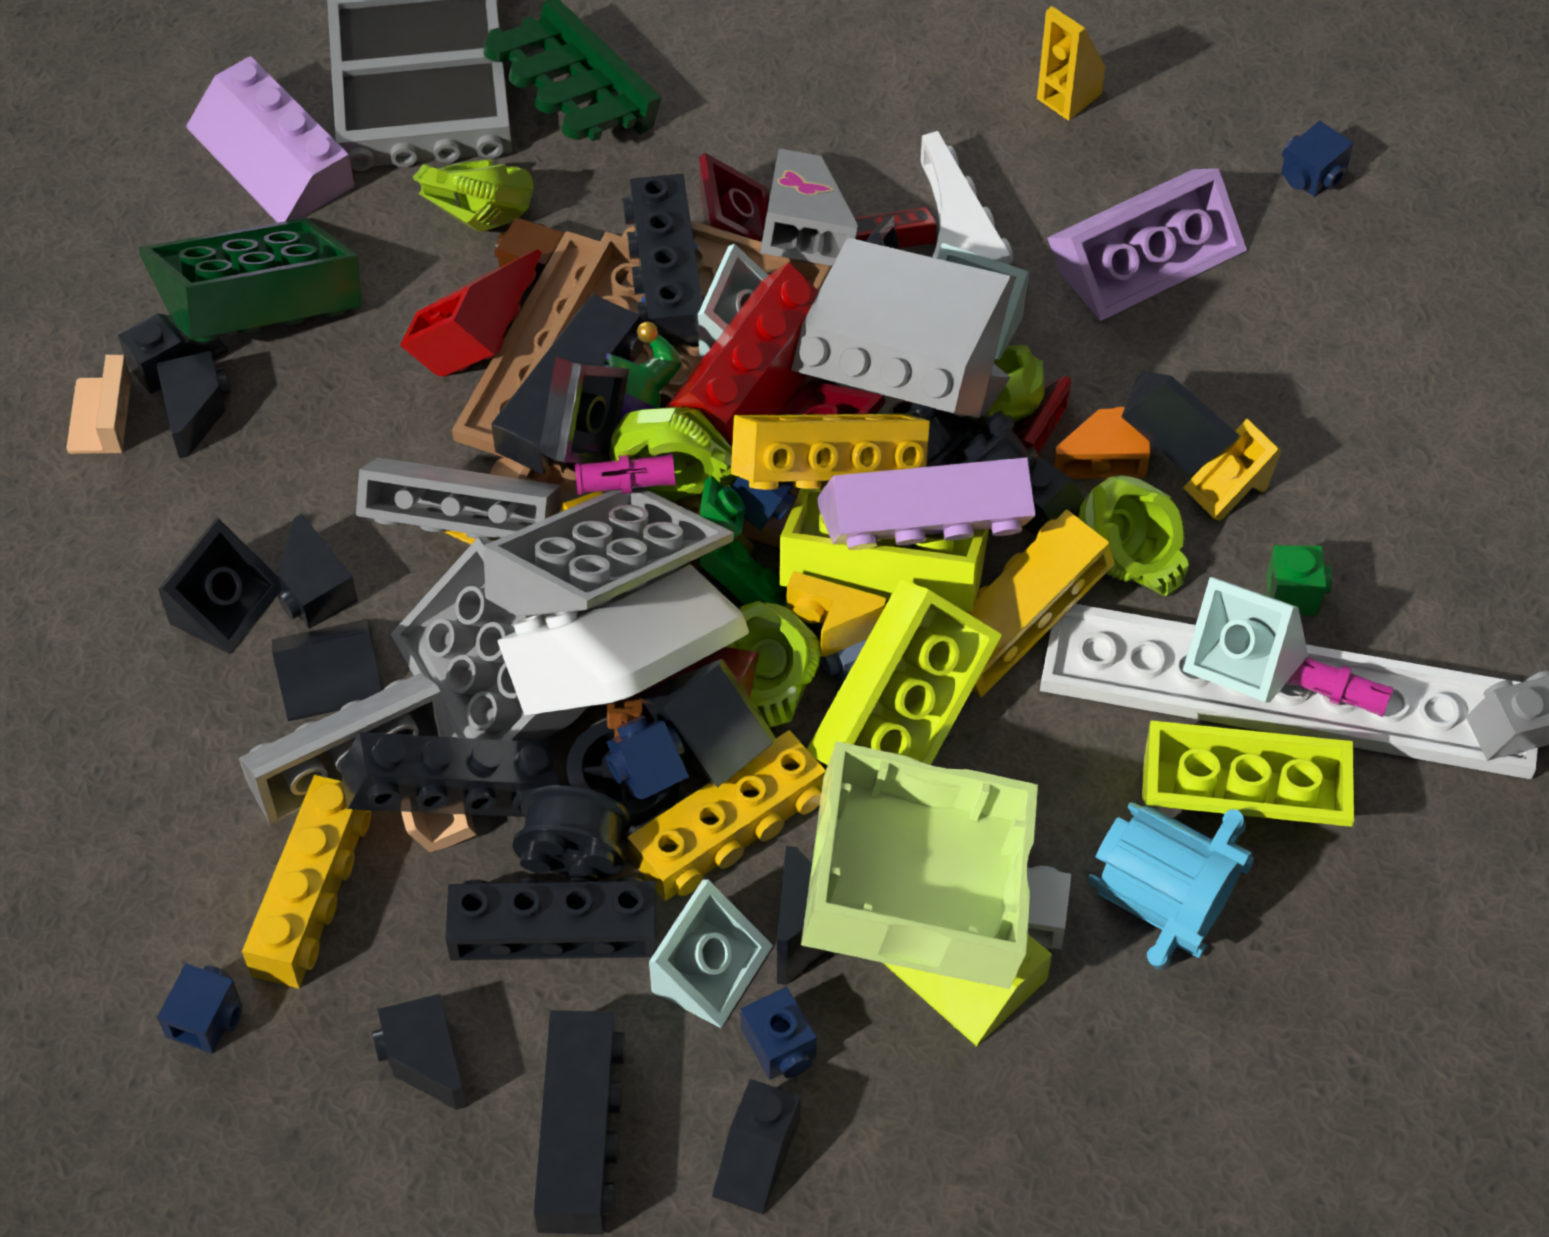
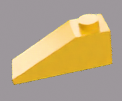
[1037,6,1106,121]

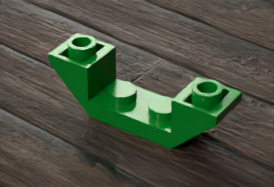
[700,475,818,628]

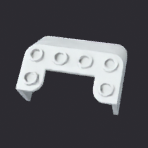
[497,563,749,715]

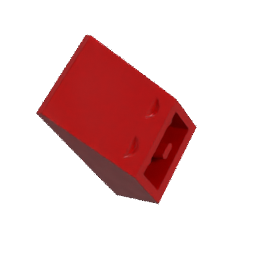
[400,249,542,377]

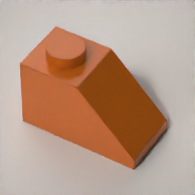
[1053,407,1150,479]

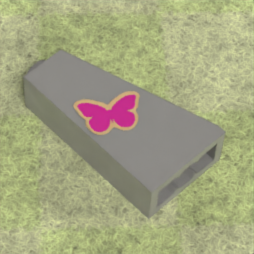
[760,148,858,266]

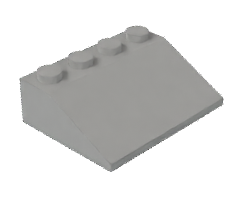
[791,238,1015,418]
[484,487,734,617]
[391,537,588,742]

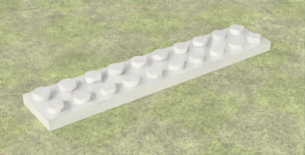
[1040,604,1538,779]

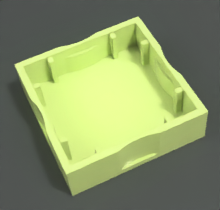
[801,741,1038,989]

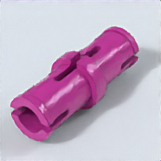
[575,454,675,495]
[1288,657,1394,717]

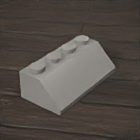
[239,673,449,825]

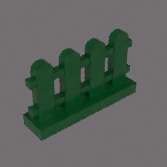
[483,0,662,142]

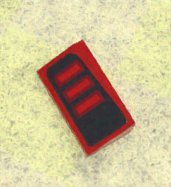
[855,207,937,248]
[1014,375,1072,454]

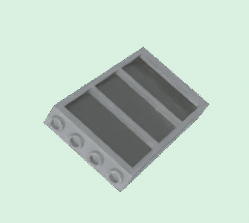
[327,0,512,171]

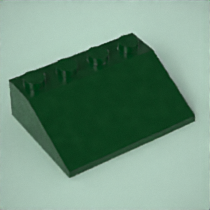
[139,217,362,342]

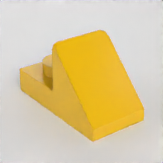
[1183,419,1281,521]
[787,571,887,657]

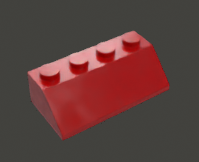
[665,262,819,447]

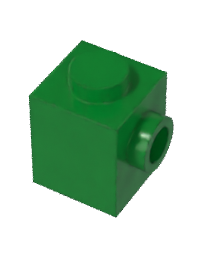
[1266,545,1332,615]

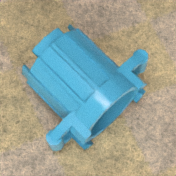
[1087,802,1254,970]

